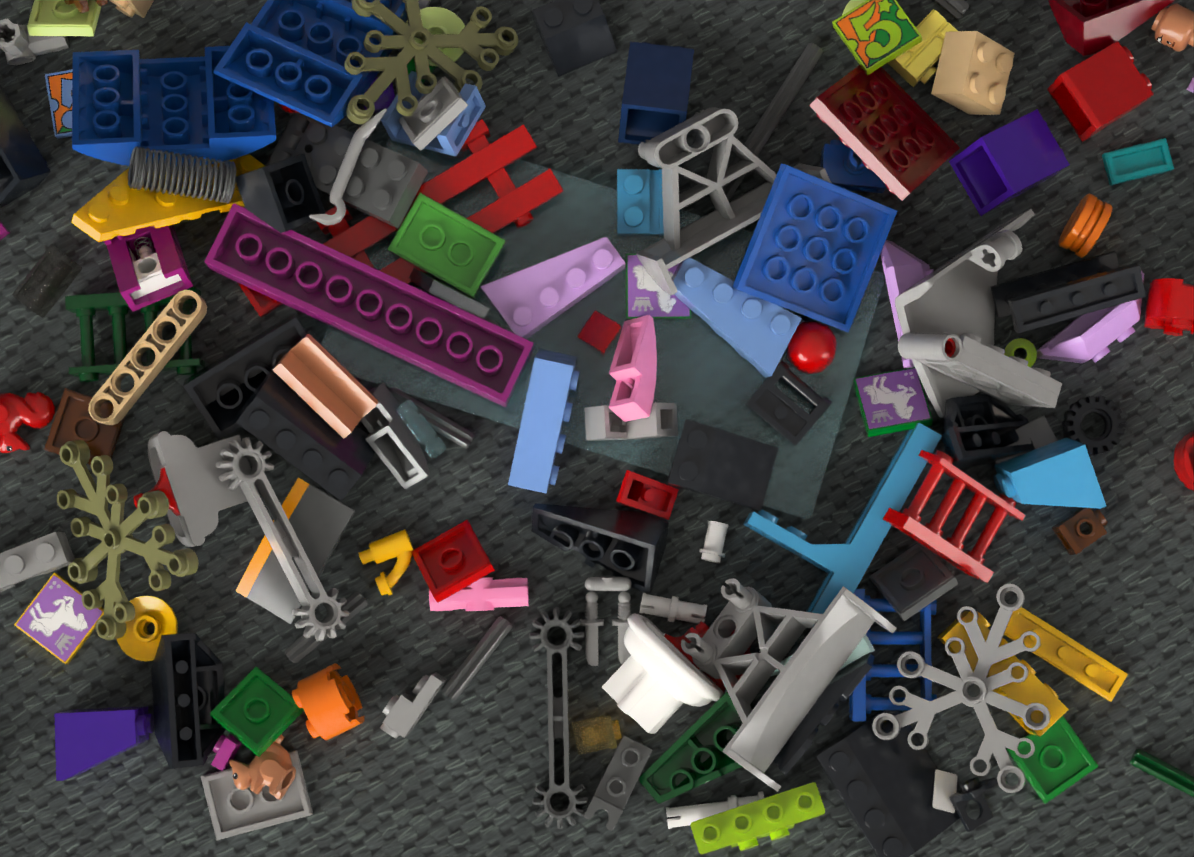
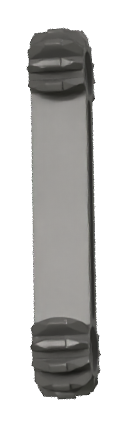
[216,437,350,641]

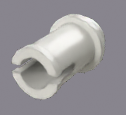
[699,521,729,563]

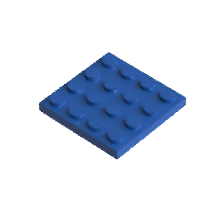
[732,163,897,333]

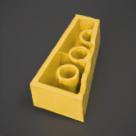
[937,611,1069,737]

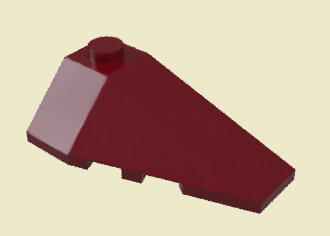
[1048,0,1175,56]

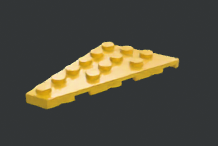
[71,154,265,242]

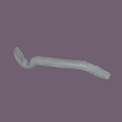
[309,108,387,226]

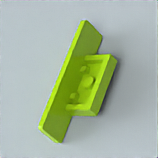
[690,782,825,855]

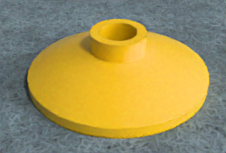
[117,596,178,661]

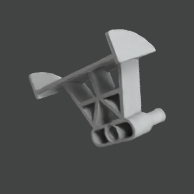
[636,107,831,295]
[681,578,897,792]

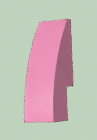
[609,315,657,422]

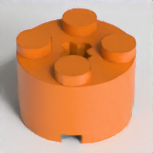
[292,663,364,740]

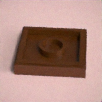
[44,388,126,465]

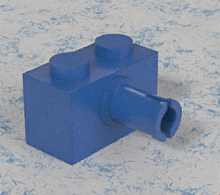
[820,140,886,193]

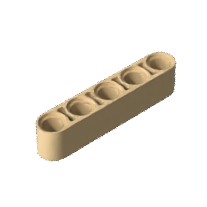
[88,290,207,425]

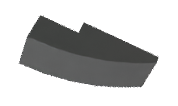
[360,382,430,489]

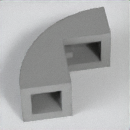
[584,403,678,441]

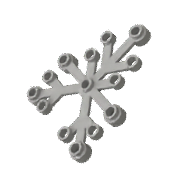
[872,584,1051,793]

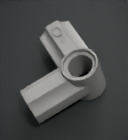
[0,18,69,65]

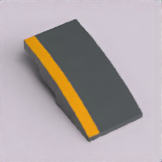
[236,477,356,624]

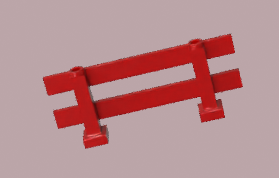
[317,119,564,284]

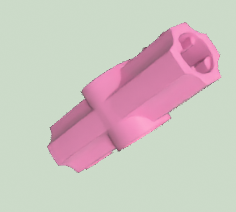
[429,577,529,611]

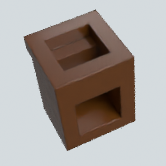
[1052,508,1107,555]

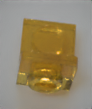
[572,714,622,755]

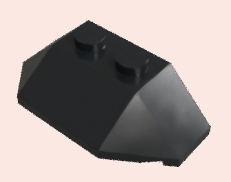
[942,395,1035,468]
[151,633,226,769]

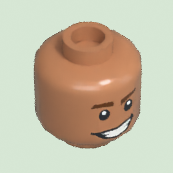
[1151,3,1194,52]

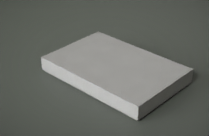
[201,750,313,840]

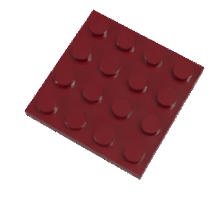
[809,65,960,201]

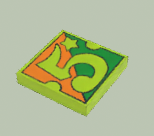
[832,0,922,75]

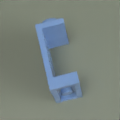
[381,71,486,156]

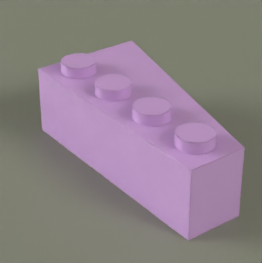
[481,237,626,339]

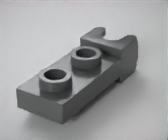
[583,735,653,831]

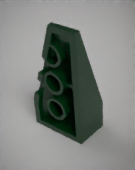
[638,692,755,804]

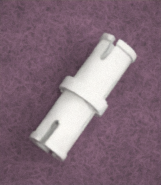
[639,593,707,624]

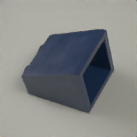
[618,41,694,145]

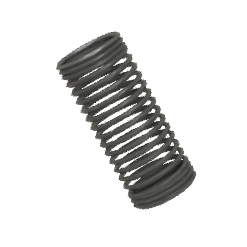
[128,146,236,204]

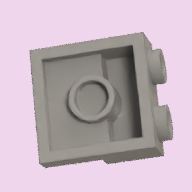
[380,672,447,739]

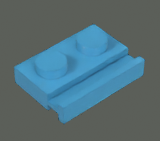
[617,169,664,236]

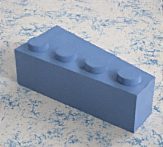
[672,257,802,378]
[508,349,580,493]

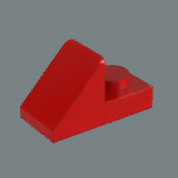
[616,470,679,520]

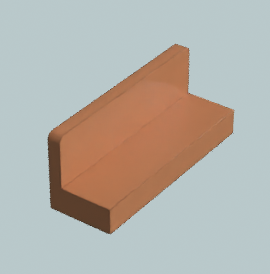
[273,334,378,439]

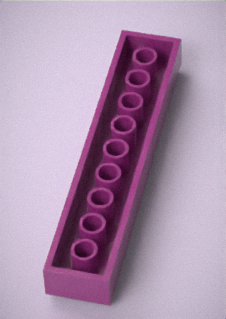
[204,203,534,408]

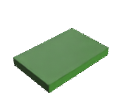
[388,193,506,299]

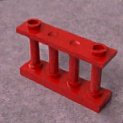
[883,450,1026,584]

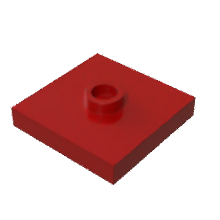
[412,520,495,603]

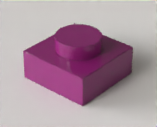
[211,733,242,771]

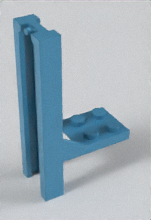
[743,423,942,614]

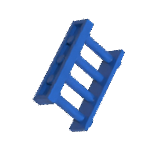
[849,589,937,721]

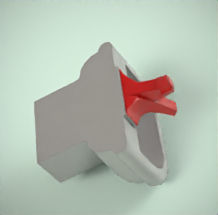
[133,431,260,547]

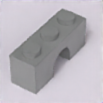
[0,532,75,592]

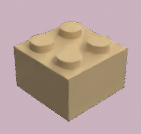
[931,31,1015,115]

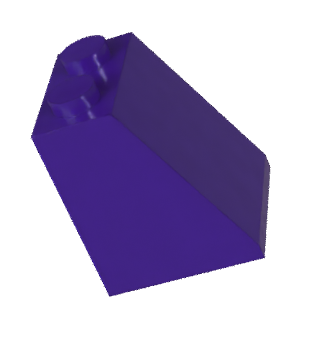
[949,109,1070,216]
[54,706,154,781]

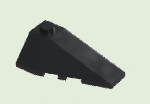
[531,503,669,593]
[774,653,875,775]

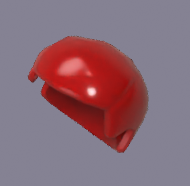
[787,320,837,374]

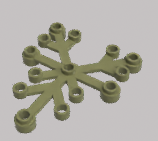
[344,0,518,124]
[57,440,199,640]

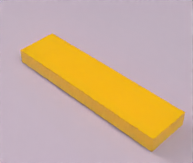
[1004,607,1128,702]

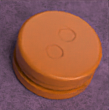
[1059,193,1113,258]

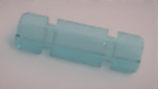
[396,399,446,458]

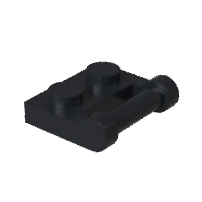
[745,360,832,447]

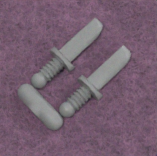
[580,575,632,666]

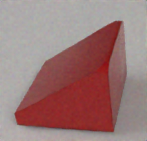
[577,310,622,355]

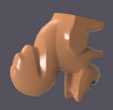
[229,734,296,800]

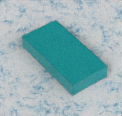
[1102,138,1174,186]

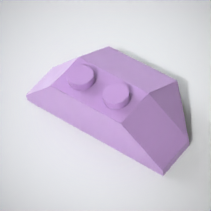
[880,240,934,368]
[1037,271,1144,363]

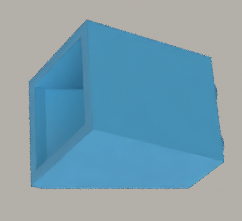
[993,437,1106,509]

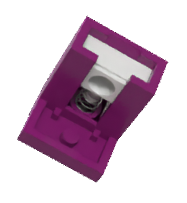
[104,224,193,312]

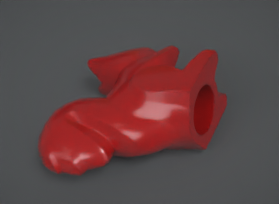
[0,392,55,453]

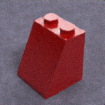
[1047,41,1154,142]

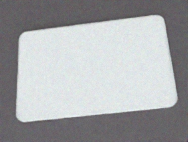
[932,769,958,813]

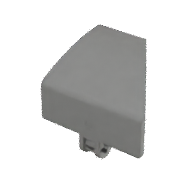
[895,209,1035,418]

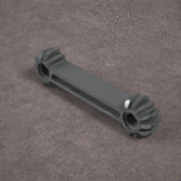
[529,607,588,829]

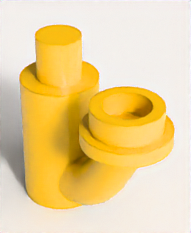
[358,529,413,596]

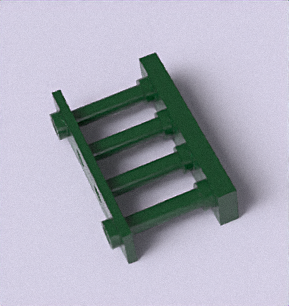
[65,287,205,382]

